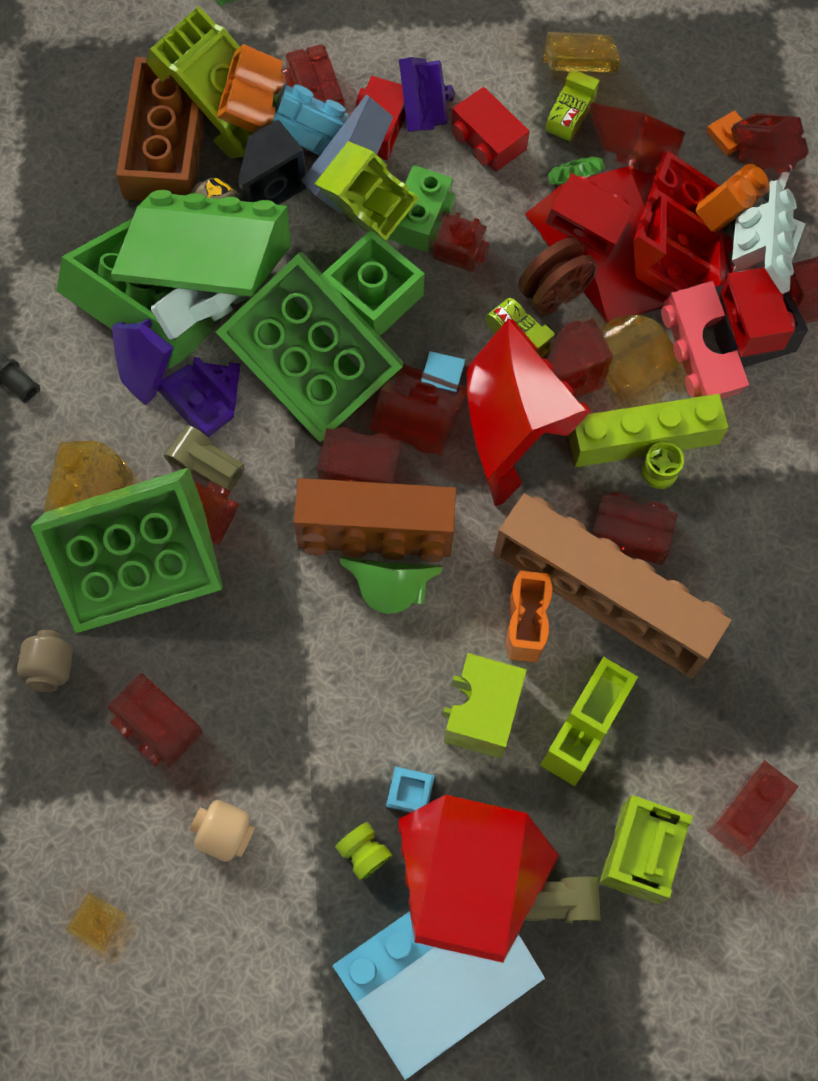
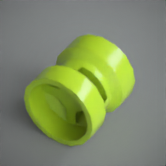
[641,441,685,489]
[335,822,393,881]

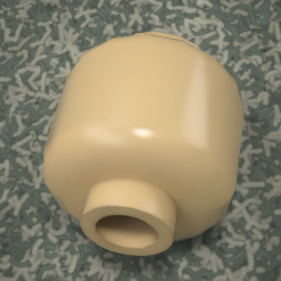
[189,800,255,862]

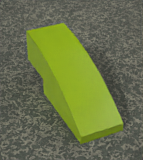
[540,657,638,786]

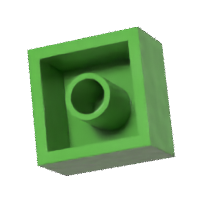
[323,229,425,336]

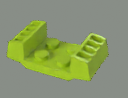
[146,5,278,158]

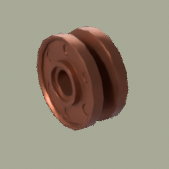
[517,238,599,315]

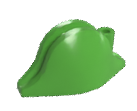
[340,556,443,614]

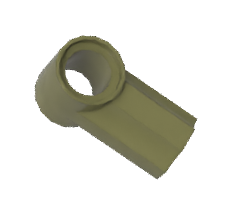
[164,425,245,494]
[524,877,601,923]

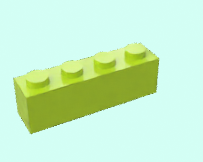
[568,394,729,467]

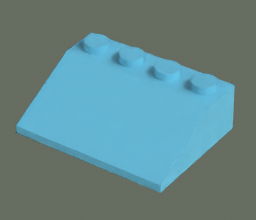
[332,911,545,1080]

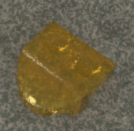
[542,32,621,72]
[592,315,683,401]
[43,441,133,512]

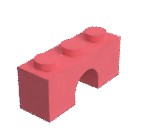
[661,281,749,399]

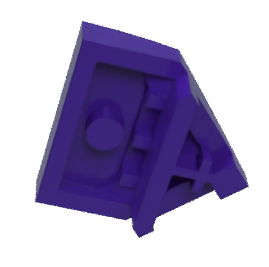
[399,57,455,132]
[112,319,174,405]
[158,357,241,438]

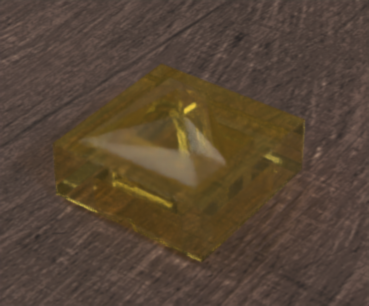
[66,892,126,952]

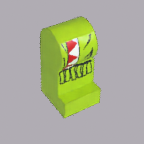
[545,69,600,142]
[485,298,555,358]

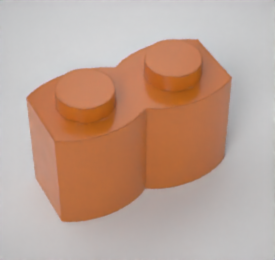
[217,44,285,133]
[696,164,770,232]
[505,571,552,663]

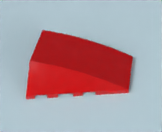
[633,150,735,297]
[525,166,668,324]
[467,319,591,506]
[398,795,559,963]

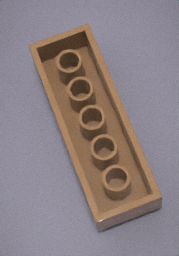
[493,493,732,679]

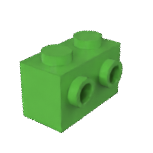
[388,165,457,252]

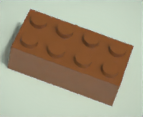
[116,57,206,201]
[294,478,456,562]

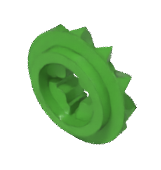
[548,157,605,187]

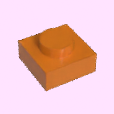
[706,110,756,156]

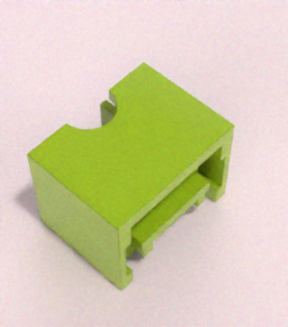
[315,141,419,241]
[443,653,527,759]
[599,795,693,905]

